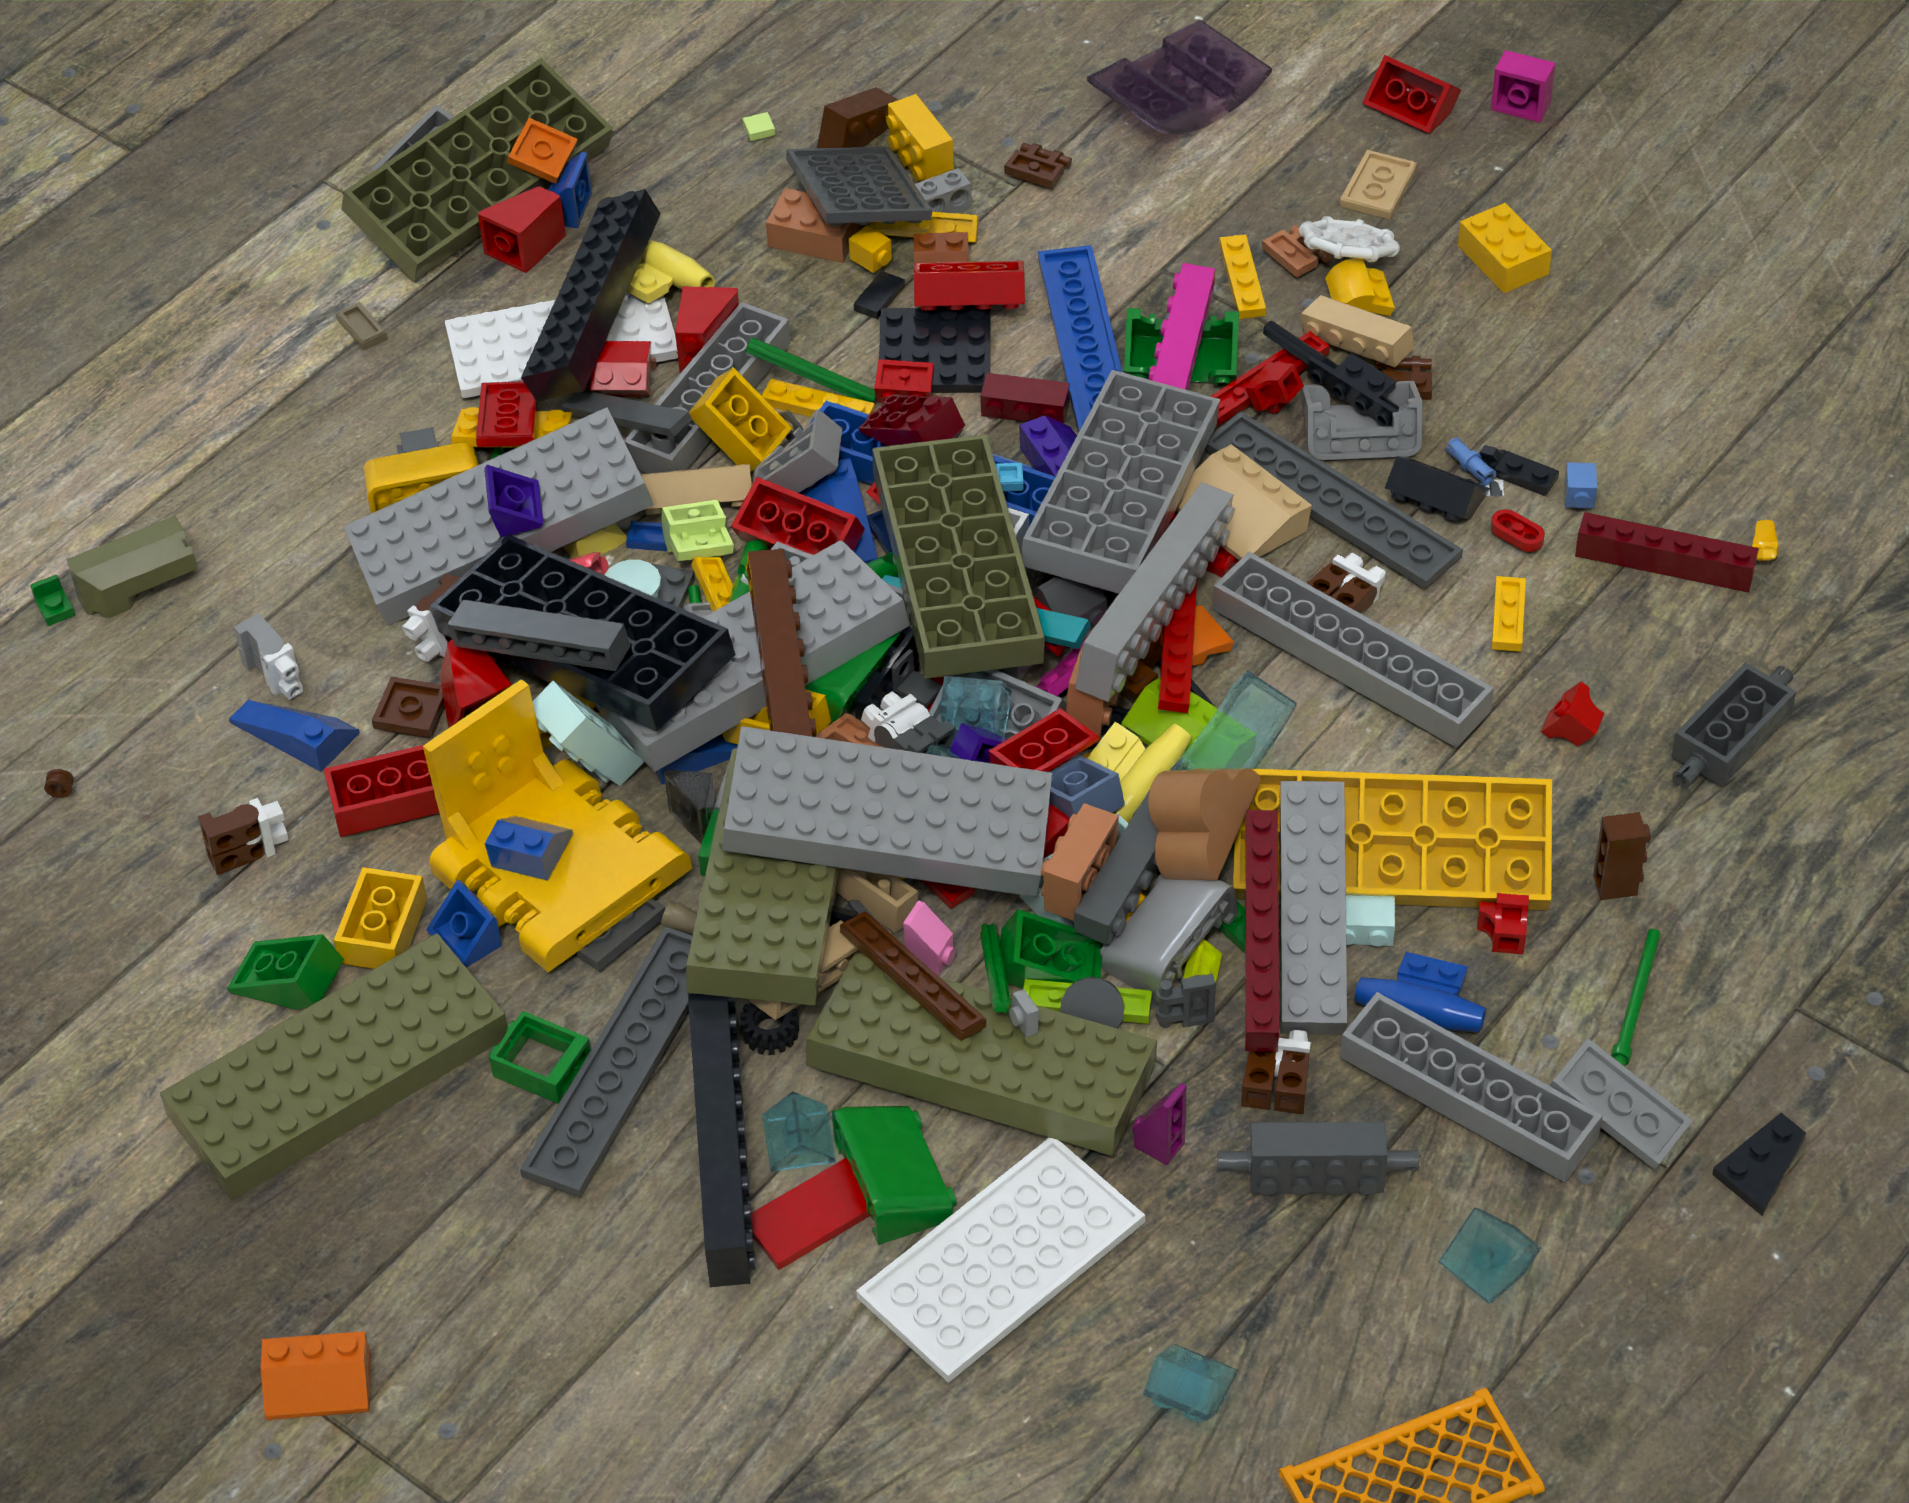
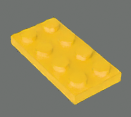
[451,407,573,448]

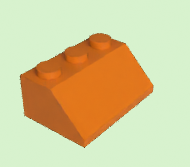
[261,1331,371,1420]

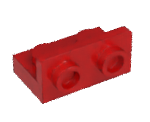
[874,359,935,404]

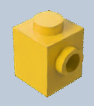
[849,225,892,273]

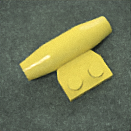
[627,240,715,304]
[1087,722,1192,824]

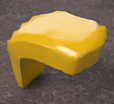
[1752,519,1779,561]

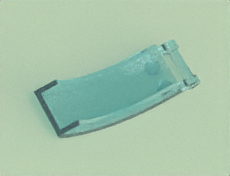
[1132,670,1297,818]

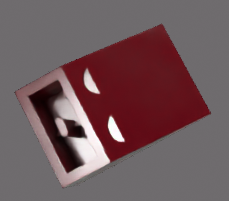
[858,394,966,446]

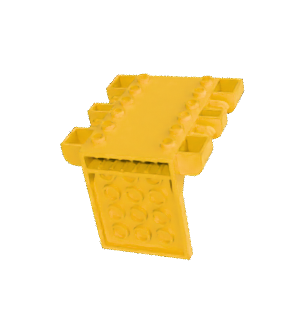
[423,679,693,973]

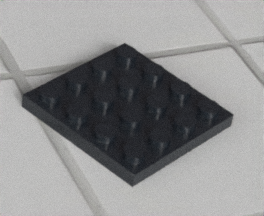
[879,307,991,393]

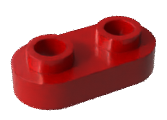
[1491,509,1545,552]

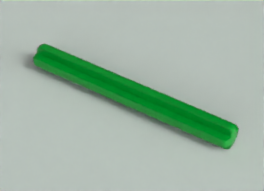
[746,338,876,403]
[980,922,1011,1013]

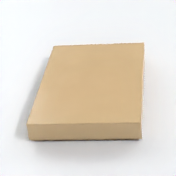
[1340,150,1417,220]

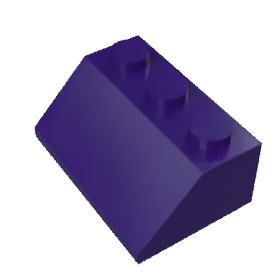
[1019,416,1077,477]

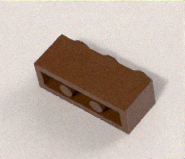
[1593,812,1651,900]

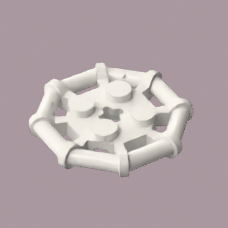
[1299,216,1400,262]

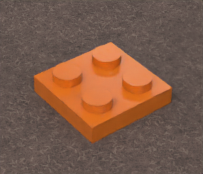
[507,118,578,184]

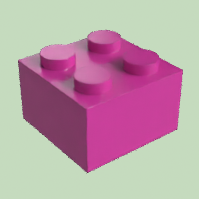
[1491,50,1555,123]

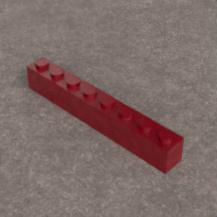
[1245,810,1279,1052]

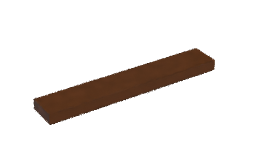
[840,911,987,1041]

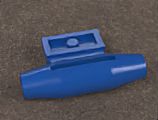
[1354,952,1486,1033]

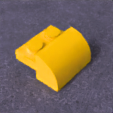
[1325,258,1395,316]

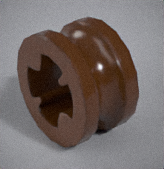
[44,769,74,798]

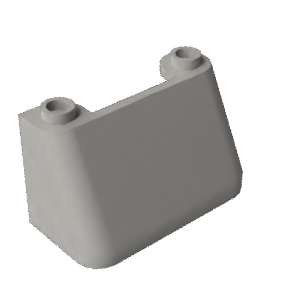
[1301,381,1422,460]
[1100,874,1238,1001]

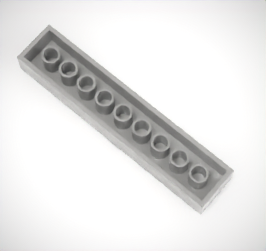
[1075,482,1235,702]
[1213,552,1494,748]

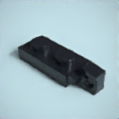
[1479,445,1559,496]

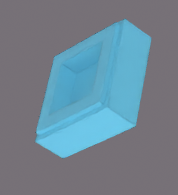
[995,463,1023,491]

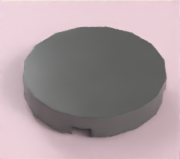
[1060,976,1125,1029]

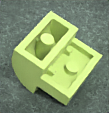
[662,500,734,561]

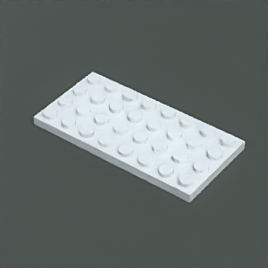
[445,292,678,399]
[856,1138,1145,1383]

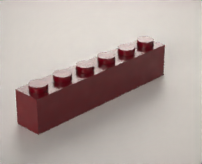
[1575,512,1759,593]

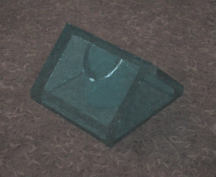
[762,1091,836,1172]

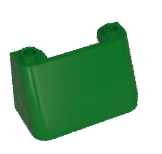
[1124,308,1239,388]
[805,630,903,726]
[831,1106,957,1245]

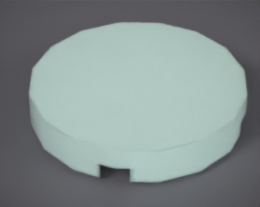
[605,559,662,598]

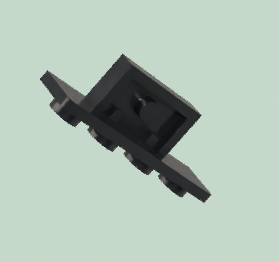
[1308,353,1399,427]

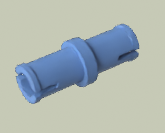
[1445,437,1496,486]

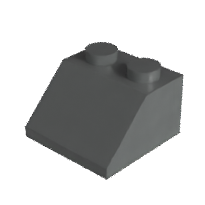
[1038,576,1107,631]

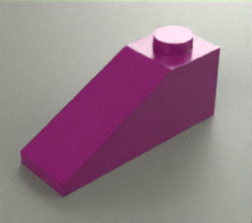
[1132,1083,1187,1165]

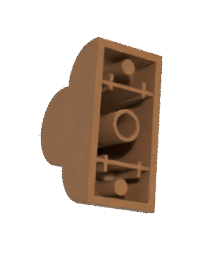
[1148,768,1261,880]

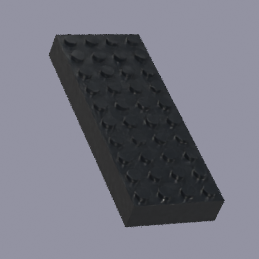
[429,534,736,732]

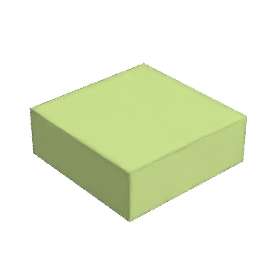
[743,112,775,141]

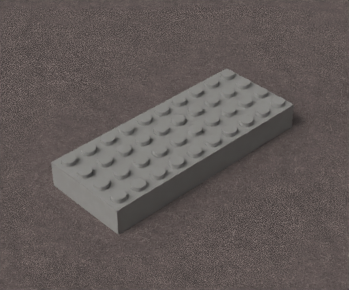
[1021,370,1220,594]
[344,407,654,626]
[595,540,910,772]
[722,726,1052,897]

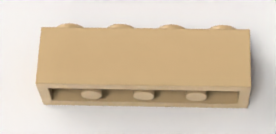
[1301,295,1414,367]
[641,464,752,515]
[835,868,918,933]
[748,920,866,1020]

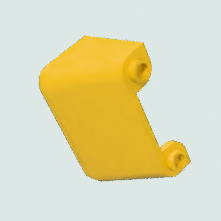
[363,443,479,514]

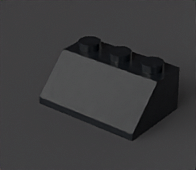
[1385,456,1490,522]

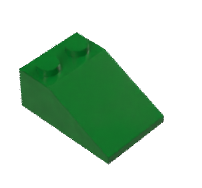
[1000,909,1103,988]
[227,934,344,1009]

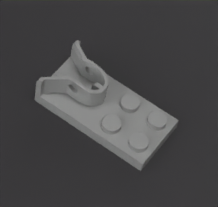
[1549,1038,1693,1170]

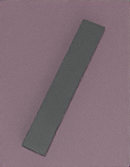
[560,390,692,437]

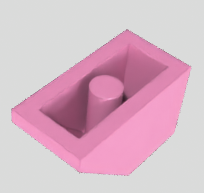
[903,900,956,975]

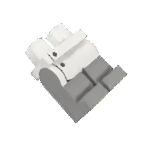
[234,613,303,699]

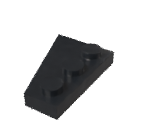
[855,625,920,722]
[1712,1113,1806,1216]

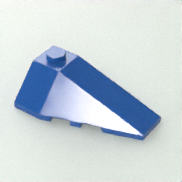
[799,458,878,563]
[229,700,360,772]

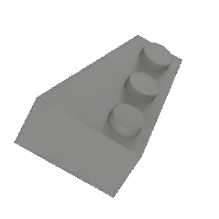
[753,409,842,493]

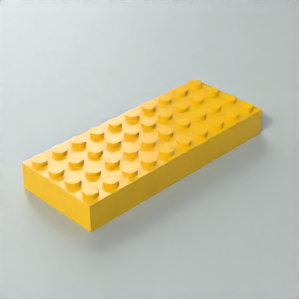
[1233,768,1552,910]

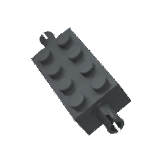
[1671,662,1796,788]
[1217,1122,1419,1195]

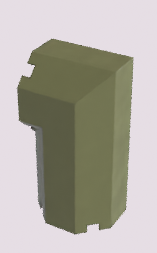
[66,516,198,618]

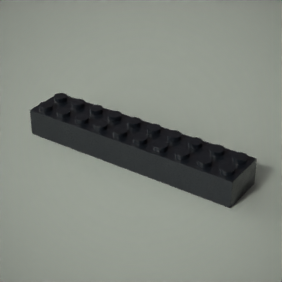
[521,189,661,402]
[688,993,756,1287]

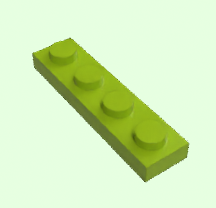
[1023,979,1152,1024]

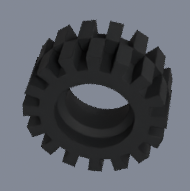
[740,1002,799,1055]

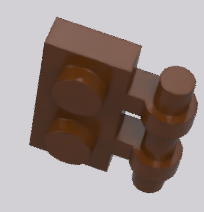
[1004,143,1072,189]
[1375,355,1432,400]

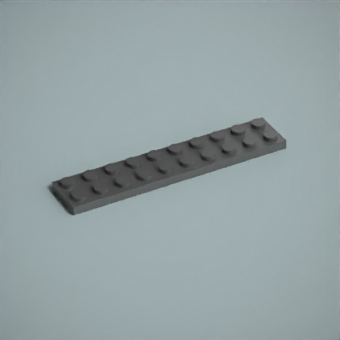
[1205,411,1463,589]
[520,926,693,1197]

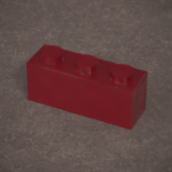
[980,373,1070,423]

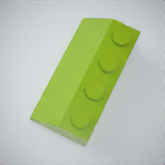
[1121,677,1257,770]

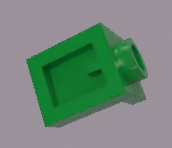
[30,575,75,626]

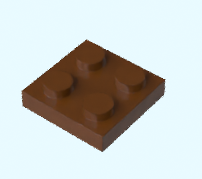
[372,676,444,738]

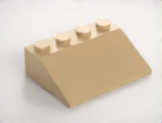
[1175,444,1312,561]

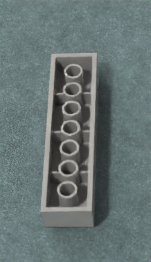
[624,302,791,473]
[1279,781,1347,1035]
[1340,992,1603,1182]

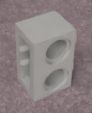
[915,168,972,213]

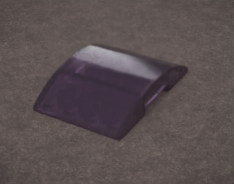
[1086,20,1272,134]

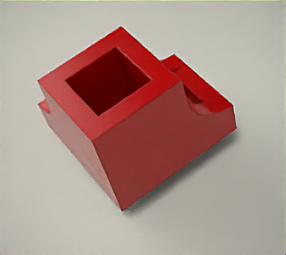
[1245,362,1304,414]
[1541,682,1604,747]
[1477,893,1529,955]

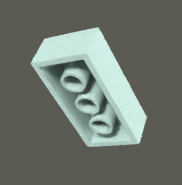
[533,681,645,786]

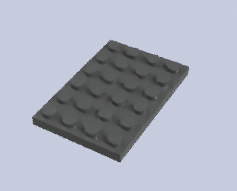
[786,147,932,226]

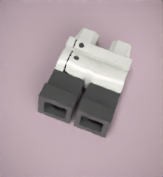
[861,691,956,756]

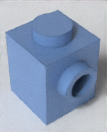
[1564,462,1597,508]

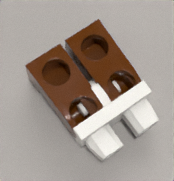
[1307,553,1386,613]
[402,573,460,662]
[198,798,289,876]
[1241,1030,1311,1114]

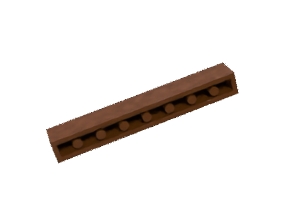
[746,549,817,737]

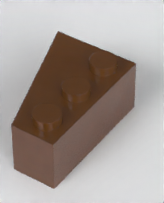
[817,87,898,148]

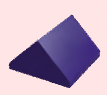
[484,465,543,538]

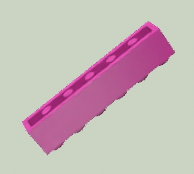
[1149,263,1215,390]

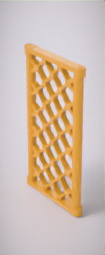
[1278,1387,1545,1503]

